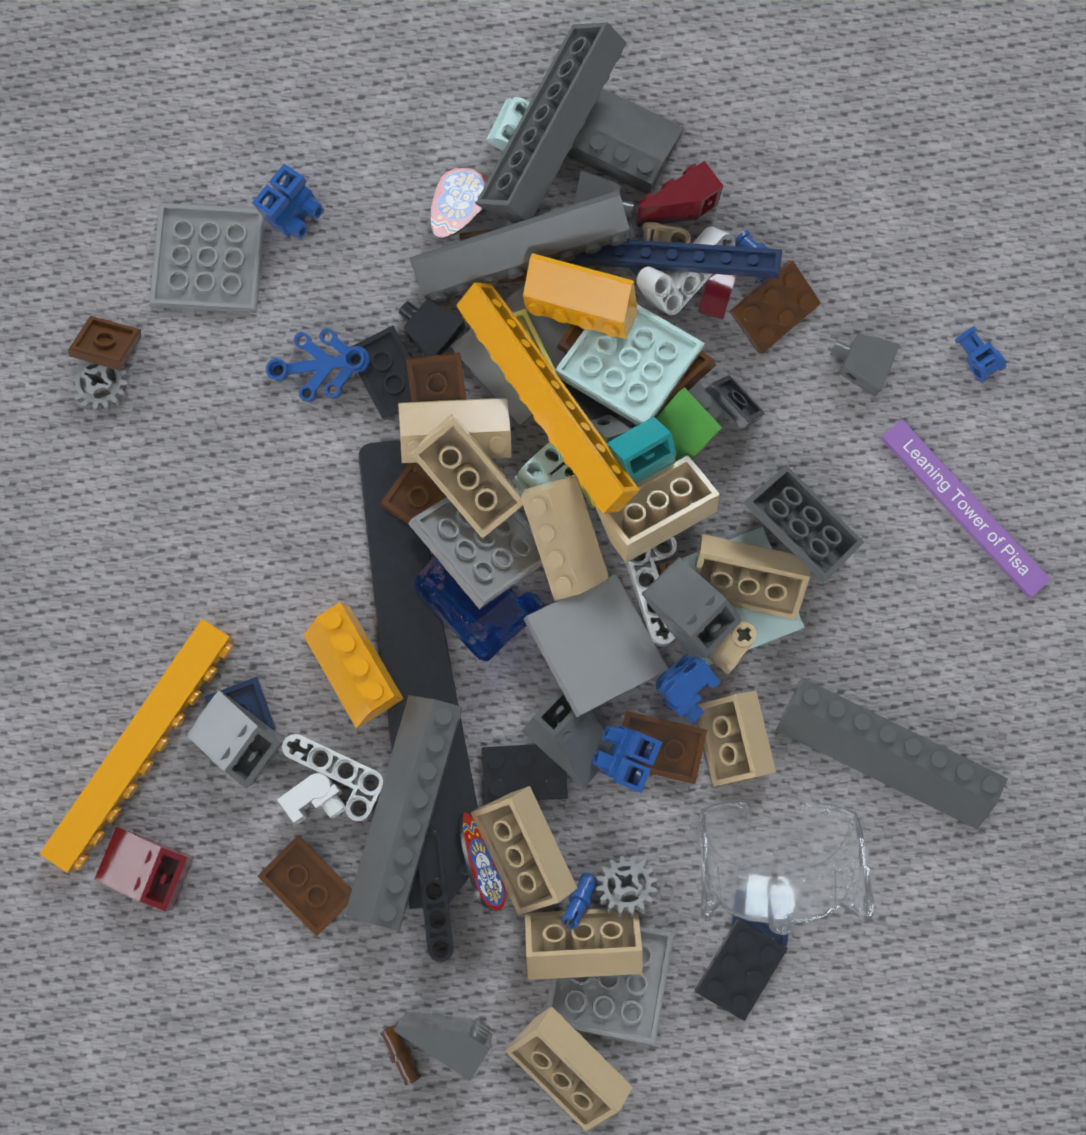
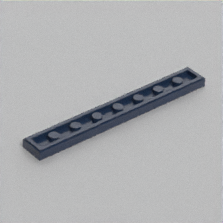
[566,239,783,278]

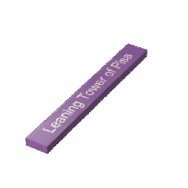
[881,420,1051,598]

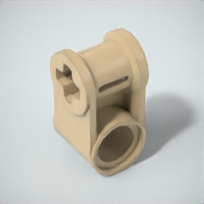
[642,222,690,243]
[707,622,757,675]

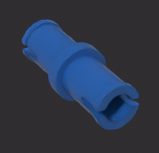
[561,873,597,929]

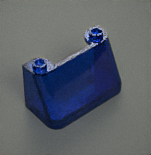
[414,556,546,662]

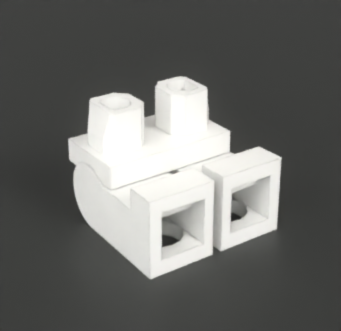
[277,773,346,824]

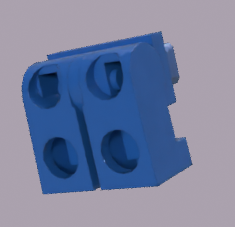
[252,164,324,239]
[656,653,721,723]
[591,725,662,793]

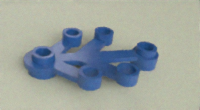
[266,328,370,402]

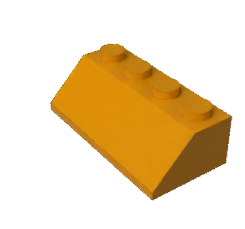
[523,253,638,339]
[303,602,404,729]

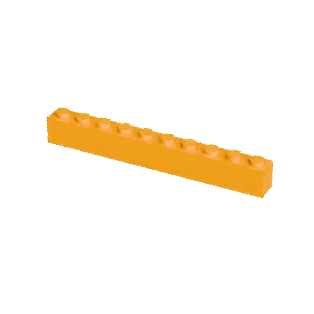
[456,283,640,514]
[39,619,234,873]

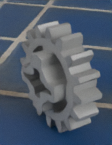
[69,359,130,412]
[596,856,657,918]

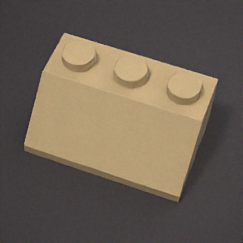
[697,691,776,787]

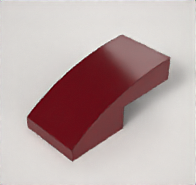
[697,274,736,320]

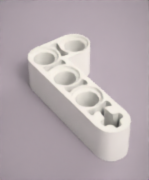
[637,227,735,315]
[626,537,677,647]
[282,734,384,821]

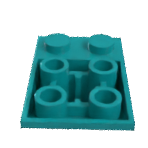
[607,416,676,484]

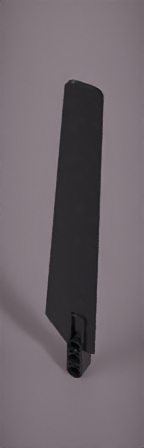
[358,440,478,962]

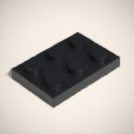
[351,325,412,421]
[482,744,568,803]
[695,917,788,1021]

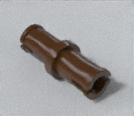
[380,1024,422,1085]

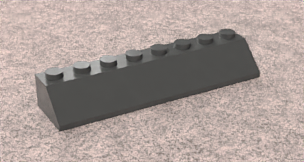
[475,22,627,223]
[409,190,631,303]
[776,678,1008,829]
[345,695,462,931]

